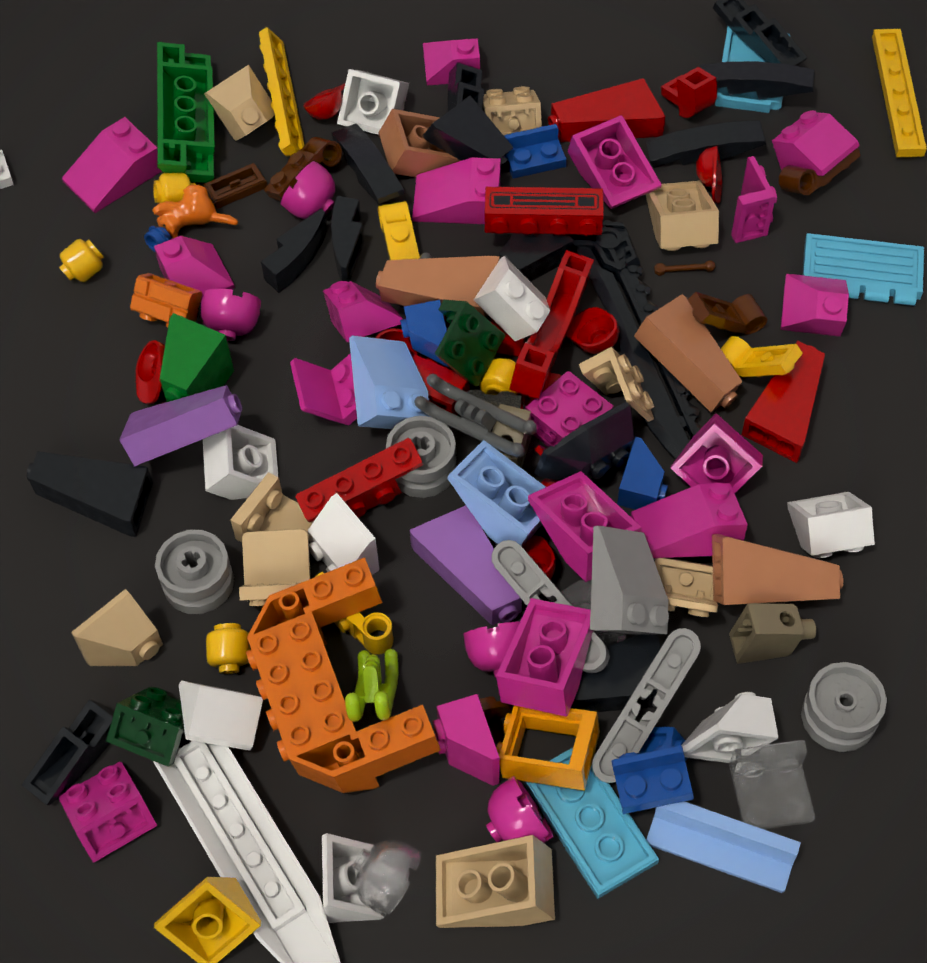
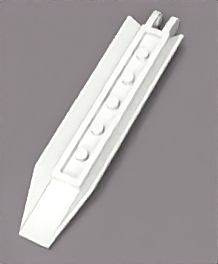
[153,730,341,963]

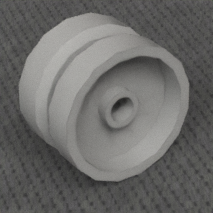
[386,416,457,498]
[155,530,234,614]
[801,662,887,752]

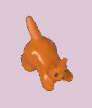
[152,185,238,239]

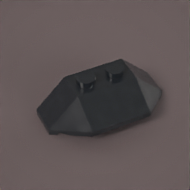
[534,401,634,481]

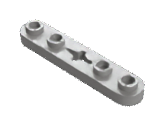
[492,540,610,673]
[592,628,701,783]

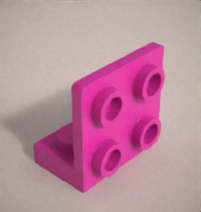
[731,156,777,243]
[290,353,357,426]
[525,371,613,447]
[59,762,157,863]

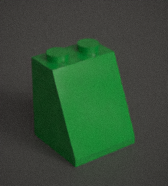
[160,313,234,402]

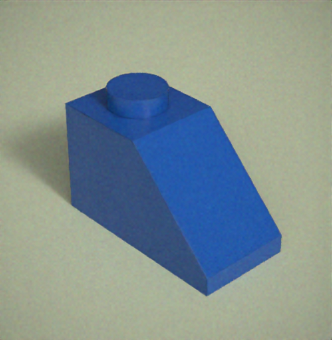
[400,300,449,367]
[617,437,668,510]

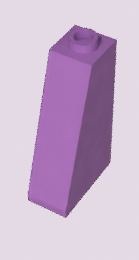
[119,385,242,466]
[410,505,522,625]

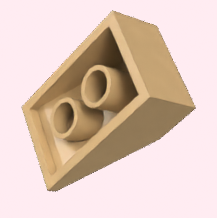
[646,181,719,251]
[436,835,555,928]

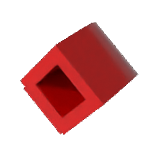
[661,67,717,118]

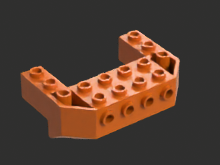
[246,557,441,793]

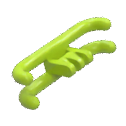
[345,649,399,722]

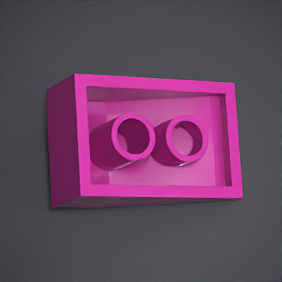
[568,115,662,209]
[62,117,162,213]
[412,158,501,224]
[528,471,642,582]
[630,482,748,558]
[496,598,593,717]

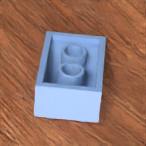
[349,335,431,429]
[447,440,545,547]

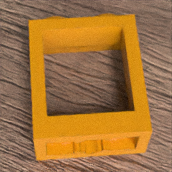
[496,705,600,791]

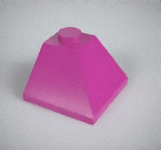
[423,38,480,85]
[154,236,235,300]
[780,274,849,337]

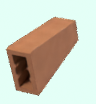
[376,256,500,318]
[634,294,743,412]
[712,534,843,605]

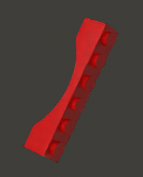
[509,250,594,400]

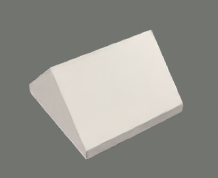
[179,680,263,751]
[322,833,384,923]

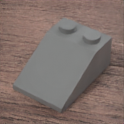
[590,526,669,634]

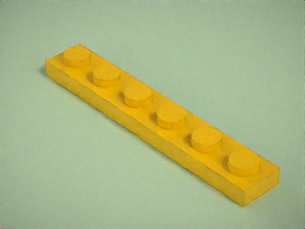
[259,27,305,156]
[872,29,927,157]

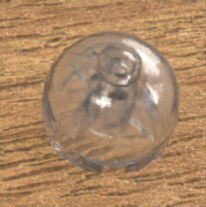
[352,839,421,917]

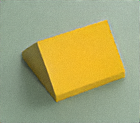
[154,877,261,963]

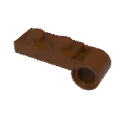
[264,137,342,201]
[779,148,861,195]
[687,292,768,335]

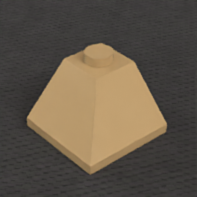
[204,65,275,141]
[71,589,163,666]

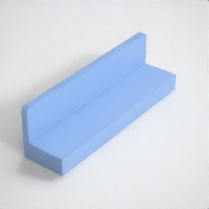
[646,802,801,893]

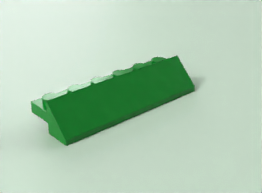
[157,42,215,183]

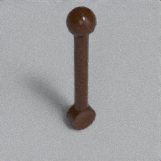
[654,260,716,276]

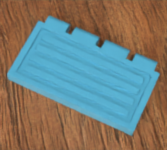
[715,26,791,113]
[802,233,924,306]

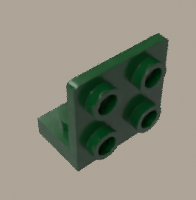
[435,299,506,386]
[106,687,184,767]

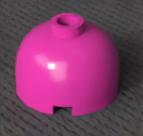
[281,161,336,219]
[201,288,261,341]
[463,621,520,678]
[486,776,554,843]

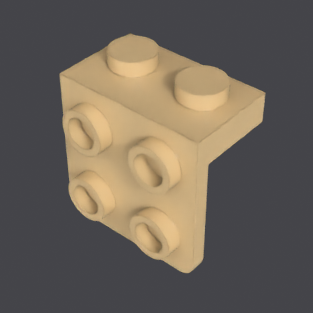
[239,529,311,606]
[655,558,718,617]

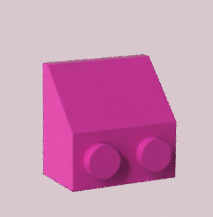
[772,110,860,176]
[323,281,403,342]
[670,413,763,494]
[432,694,500,786]

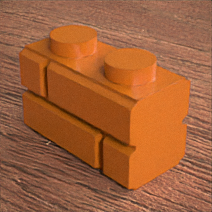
[130,273,202,327]

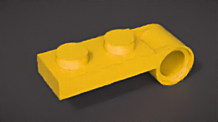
[378,201,420,260]
[721,336,803,377]
[315,572,393,654]

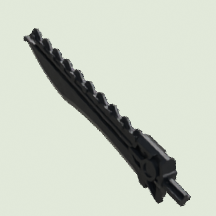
[568,220,702,460]

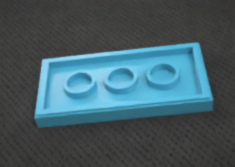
[523,748,659,899]

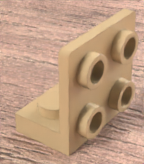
[483,86,542,135]
[579,347,654,422]
[230,472,315,542]

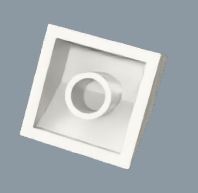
[337,69,409,135]
[474,256,551,341]
[203,425,278,500]
[787,492,875,558]
[308,493,379,575]
[682,692,778,764]

